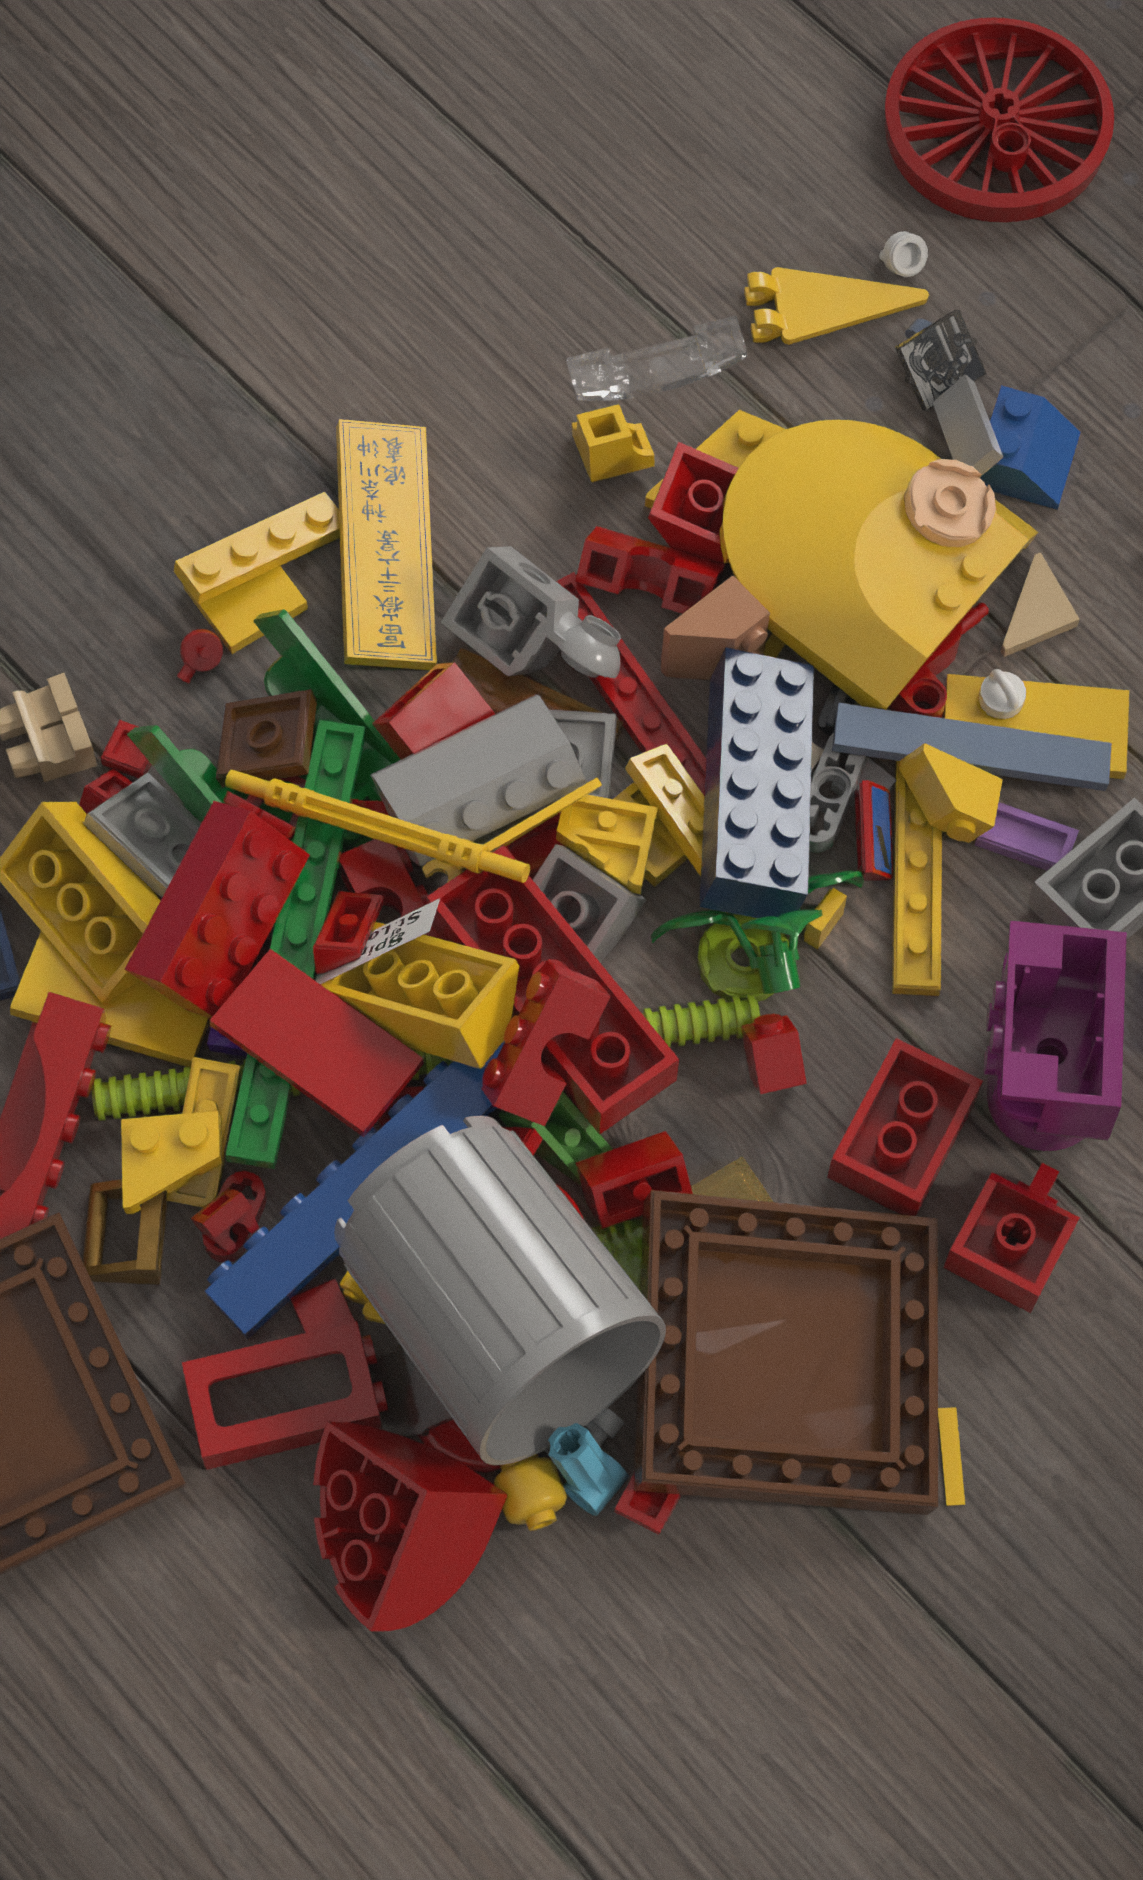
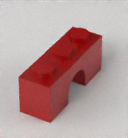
[575,526,725,614]
[338,839,443,940]
[481,960,611,1126]

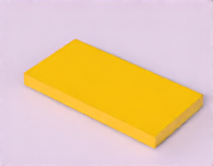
[944,674,1130,779]
[10,931,210,1067]

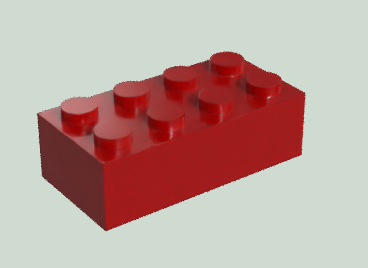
[124,801,310,1019]

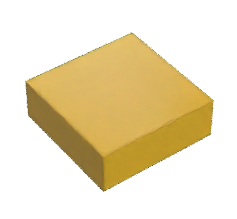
[804,887,847,950]

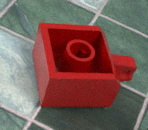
[943,1163,1080,1313]

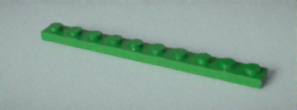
[226,720,366,1169]

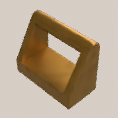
[83,1179,168,1285]

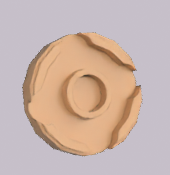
[904,459,996,547]

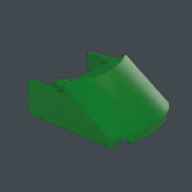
[127,609,401,868]

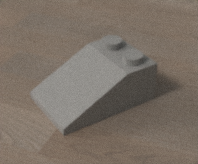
[533,844,647,963]

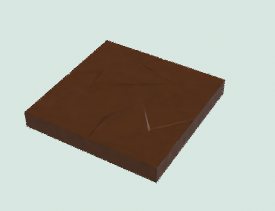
[634,1190,938,1515]
[0,1212,186,1575]

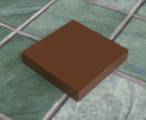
[216,689,317,787]

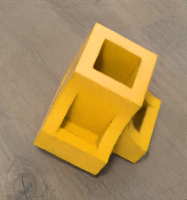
[572,404,655,482]

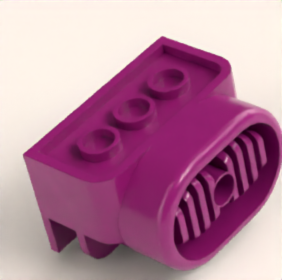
[984,920,1127,1151]

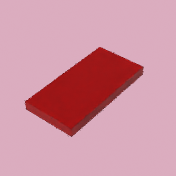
[210,949,424,1137]

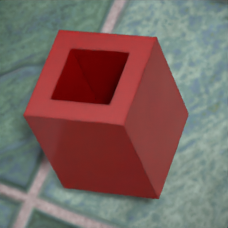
[741,1014,807,1095]

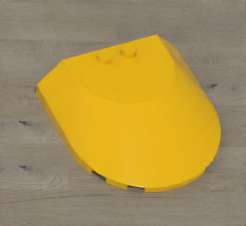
[720,420,1038,710]

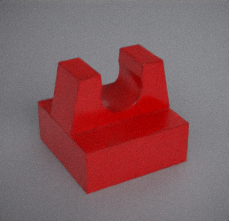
[191,1188,259,1253]

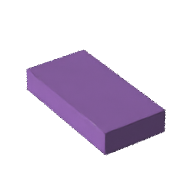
[975,802,1079,871]

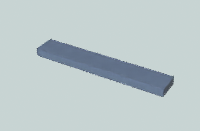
[832,703,1112,791]

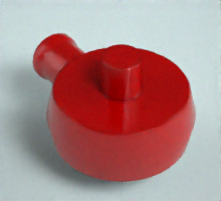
[177,629,223,684]

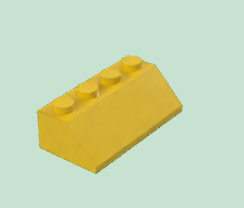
[0,802,161,1003]
[321,922,519,1069]

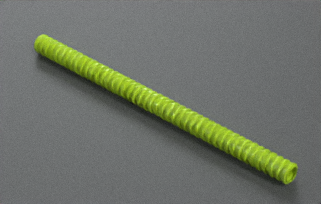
[91,994,760,1121]

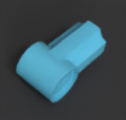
[548,1423,629,1516]

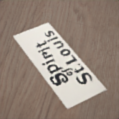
[315,898,440,984]

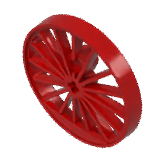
[885,17,1114,222]

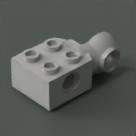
[441,546,621,678]

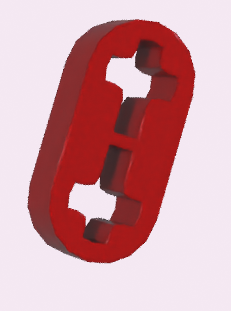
[202,1171,267,1263]

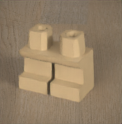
[0,673,97,782]

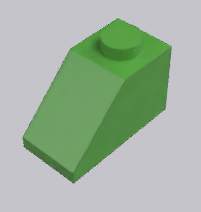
[498,1091,613,1185]

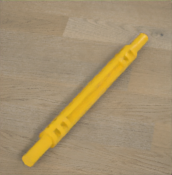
[225,770,530,883]

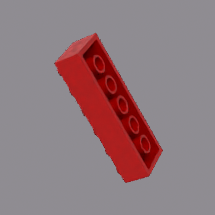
[426,845,679,1135]

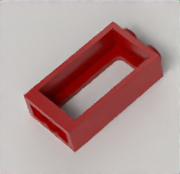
[182,1321,388,1470]

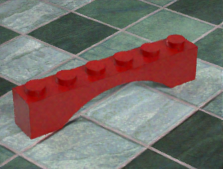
[0,991,112,1239]

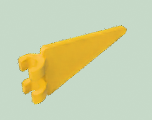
[744,267,929,345]
[422,777,602,891]

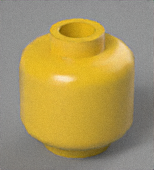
[494,1454,567,1531]

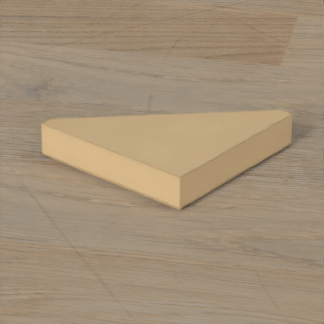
[1001,552,1080,657]

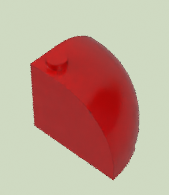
[313,1421,508,1631]

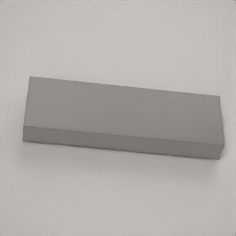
[932,374,1003,476]

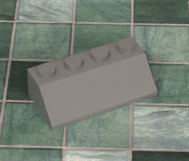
[371,694,587,866]

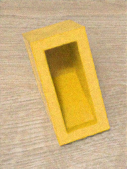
[899,743,1003,843]

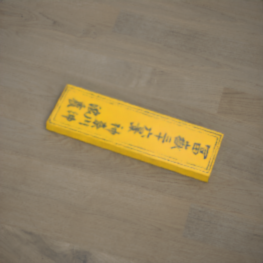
[336,419,437,670]

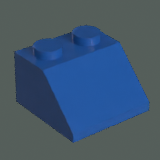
[980,385,1081,510]

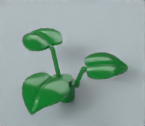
[651,871,864,994]

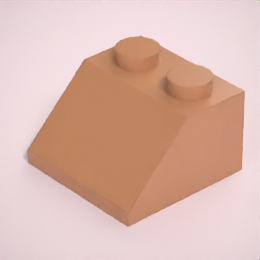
[660,576,770,680]

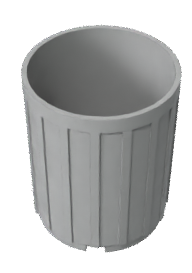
[334,1116,666,1465]

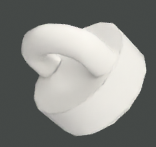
[879,231,928,277]
[979,669,1026,719]

